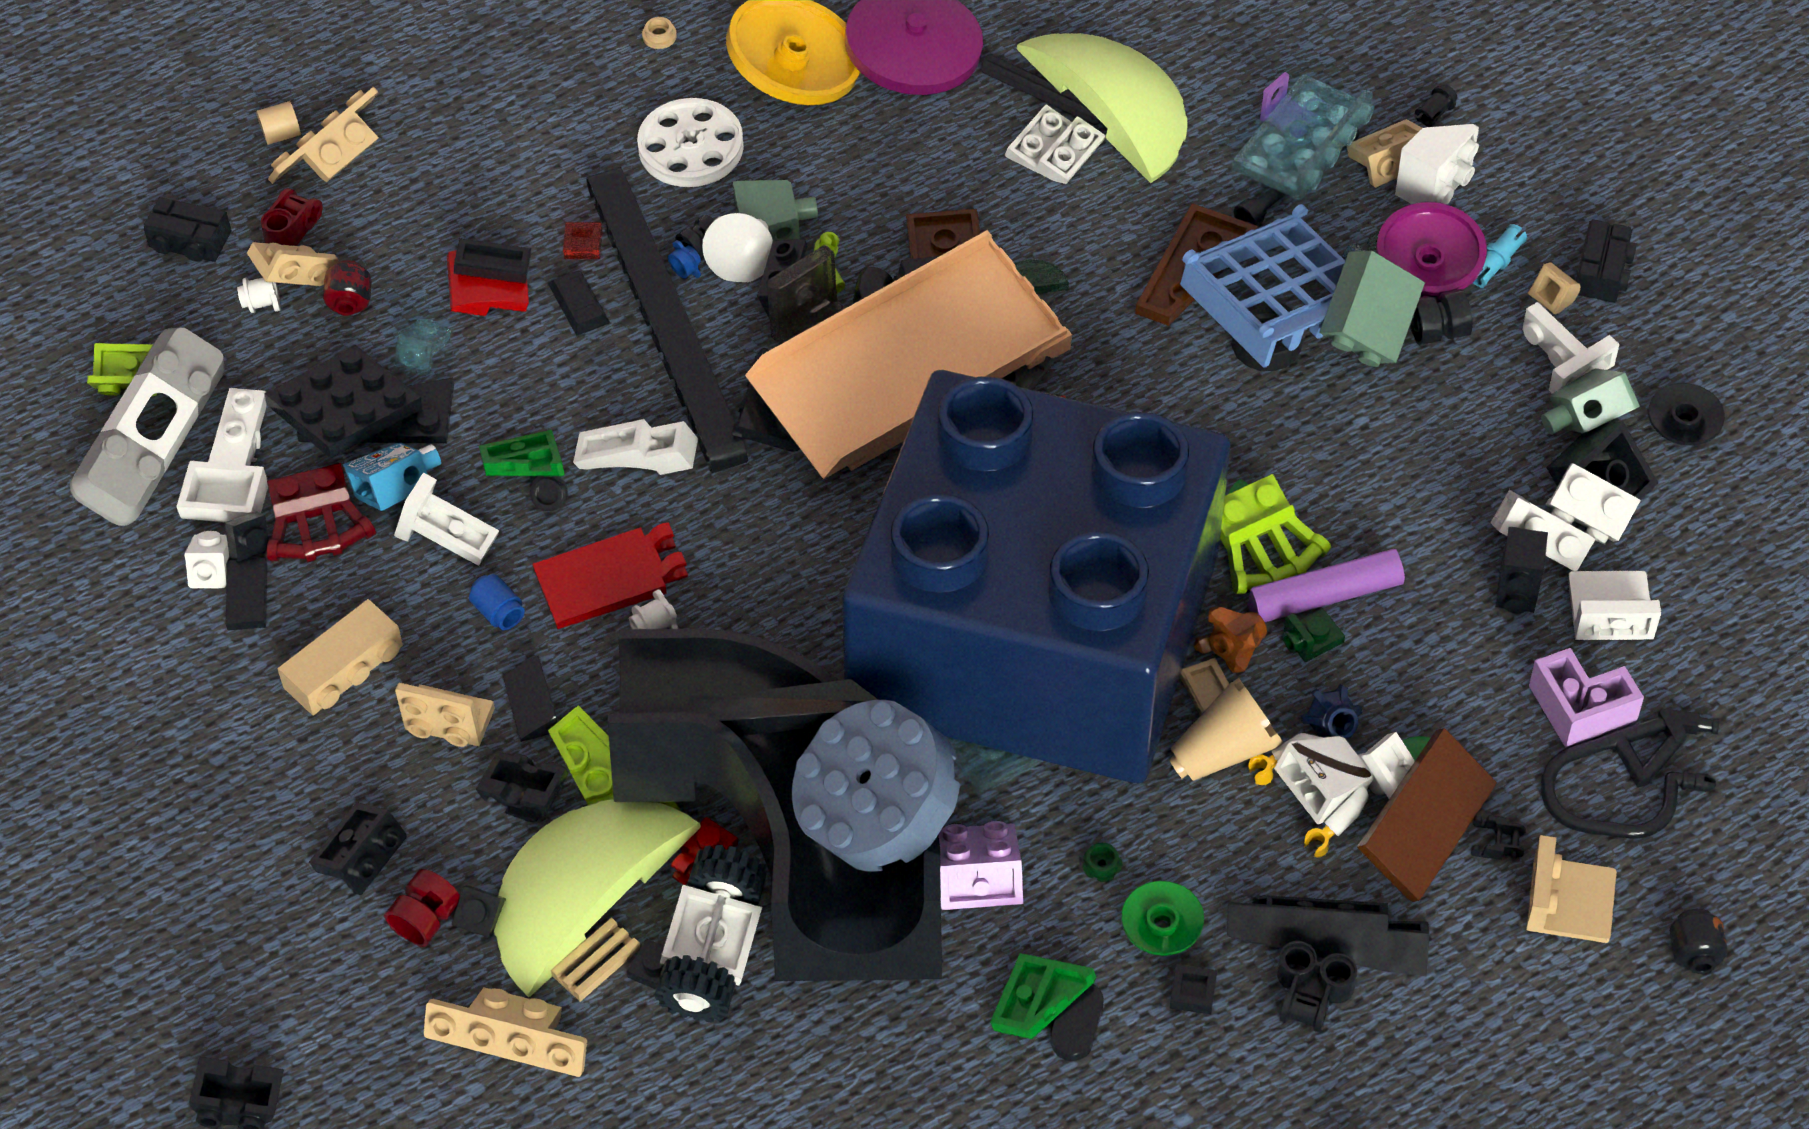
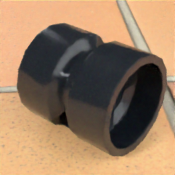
[1410,289,1473,345]

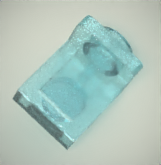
[395,319,451,376]

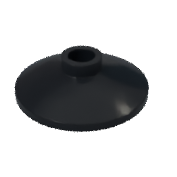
[1648,383,1725,445]

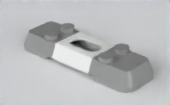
[70,327,225,526]

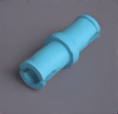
[1473,224,1528,288]

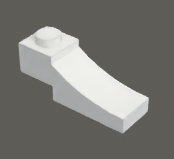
[573,419,698,475]

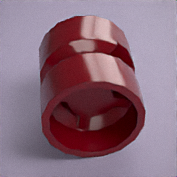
[384,869,460,947]

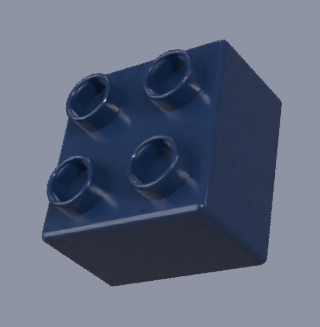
[843,370,1231,784]

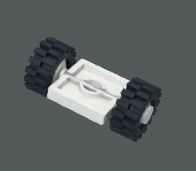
[655,845,767,1022]

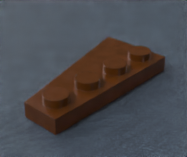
[1135,203,1259,326]

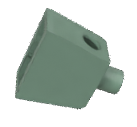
[733,180,818,241]
[1541,368,1640,435]

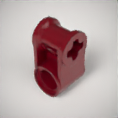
[261,188,323,246]

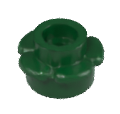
[1082,843,1122,882]

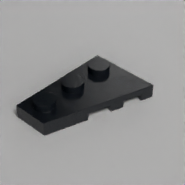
[731,348,800,452]

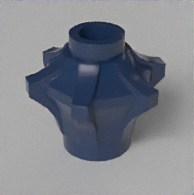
[1301,684,1362,740]

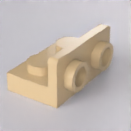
[1346,119,1422,187]
[247,242,339,286]

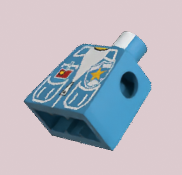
[343,443,441,511]

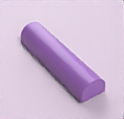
[1247,549,1405,622]

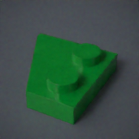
[479,430,565,476]
[990,953,1096,1039]

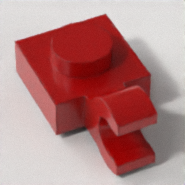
[671,817,738,885]

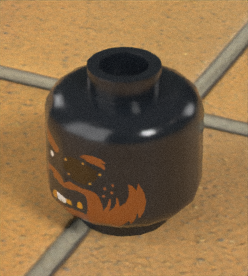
[1669,908,1728,974]

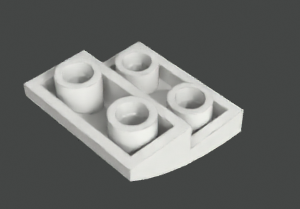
[1005,104,1106,184]

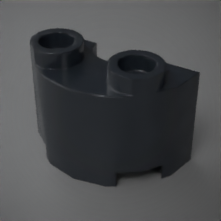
[476,751,568,822]
[189,1056,284,1129]

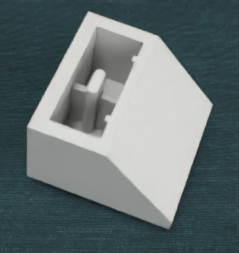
[1395,124,1479,204]

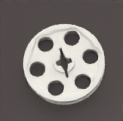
[637,98,744,187]

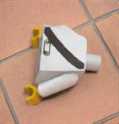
[1248,733,1373,858]

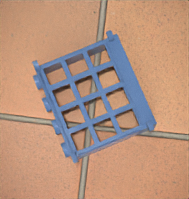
[1180,204,1345,368]

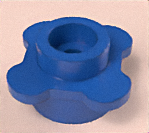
[668,240,701,278]

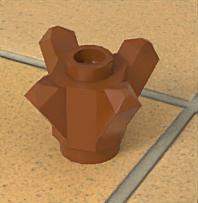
[1194,607,1267,673]

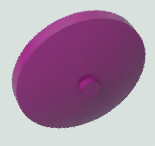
[845,0,983,95]

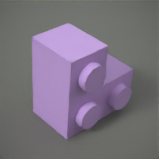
[1529,648,1644,748]

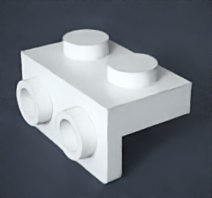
[1545,463,1641,544]

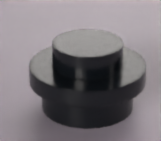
[530,476,568,511]

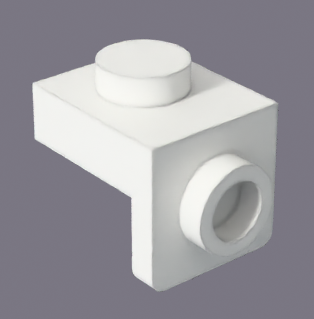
[185,531,230,588]

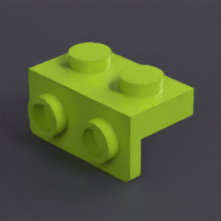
[87,343,157,396]

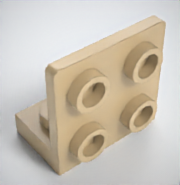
[395,683,495,747]
[1526,835,1617,943]

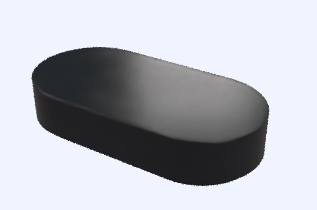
[1051,984,1104,1061]

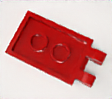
[532,523,689,630]

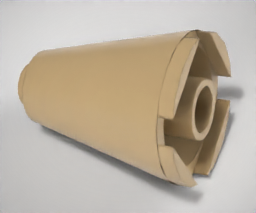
[1168,678,1284,781]

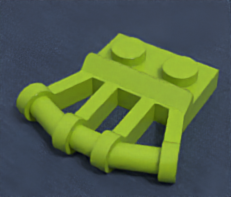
[1220,474,1331,594]

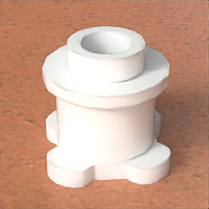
[237,278,281,313]
[629,589,678,629]

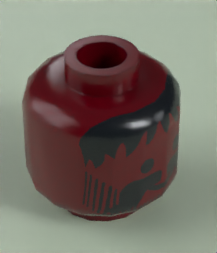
[323,260,372,316]

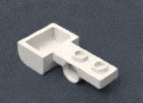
[177,388,268,522]

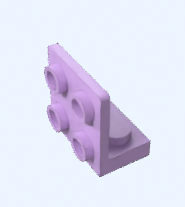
[939,821,1023,910]

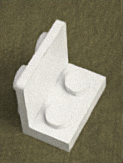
[1568,571,1661,640]

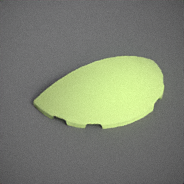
[1017,33,1187,183]
[494,799,701,998]

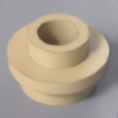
[642,17,677,49]

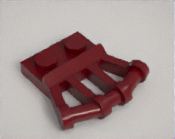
[267,463,376,563]

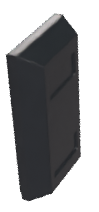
[548,270,610,336]

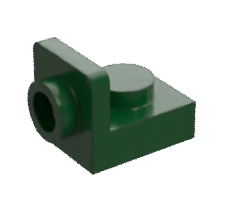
[1282,608,1345,663]

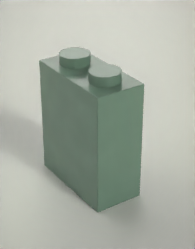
[1319,250,1425,367]

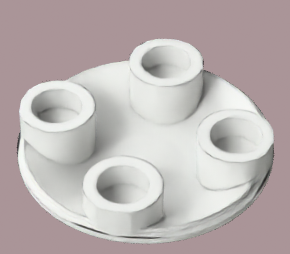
[702,213,773,282]

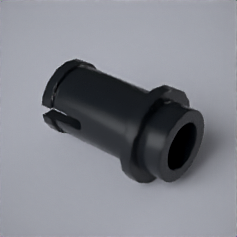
[1415,85,1458,127]

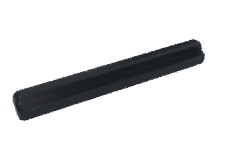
[981,54,1101,125]

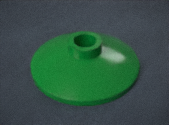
[1121,881,1204,956]

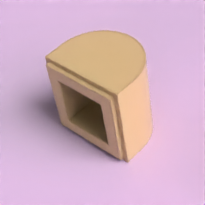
[256,101,301,145]
[1528,263,1580,314]

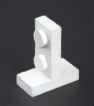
[1522,302,1619,394]
[394,472,499,566]
[1491,490,1595,571]

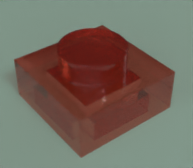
[563,222,603,259]

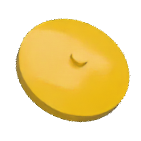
[726,0,860,105]

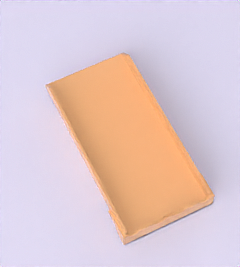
[745,230,1072,479]

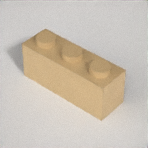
[277,599,403,715]

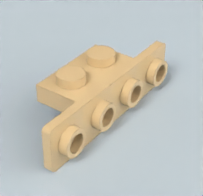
[268,87,379,184]
[424,987,587,1077]

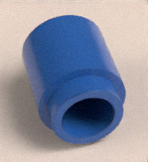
[469,574,525,630]

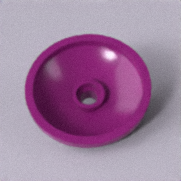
[1376,202,1487,296]

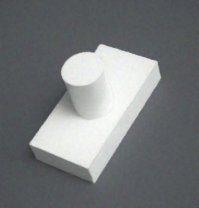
[1361,732,1415,799]

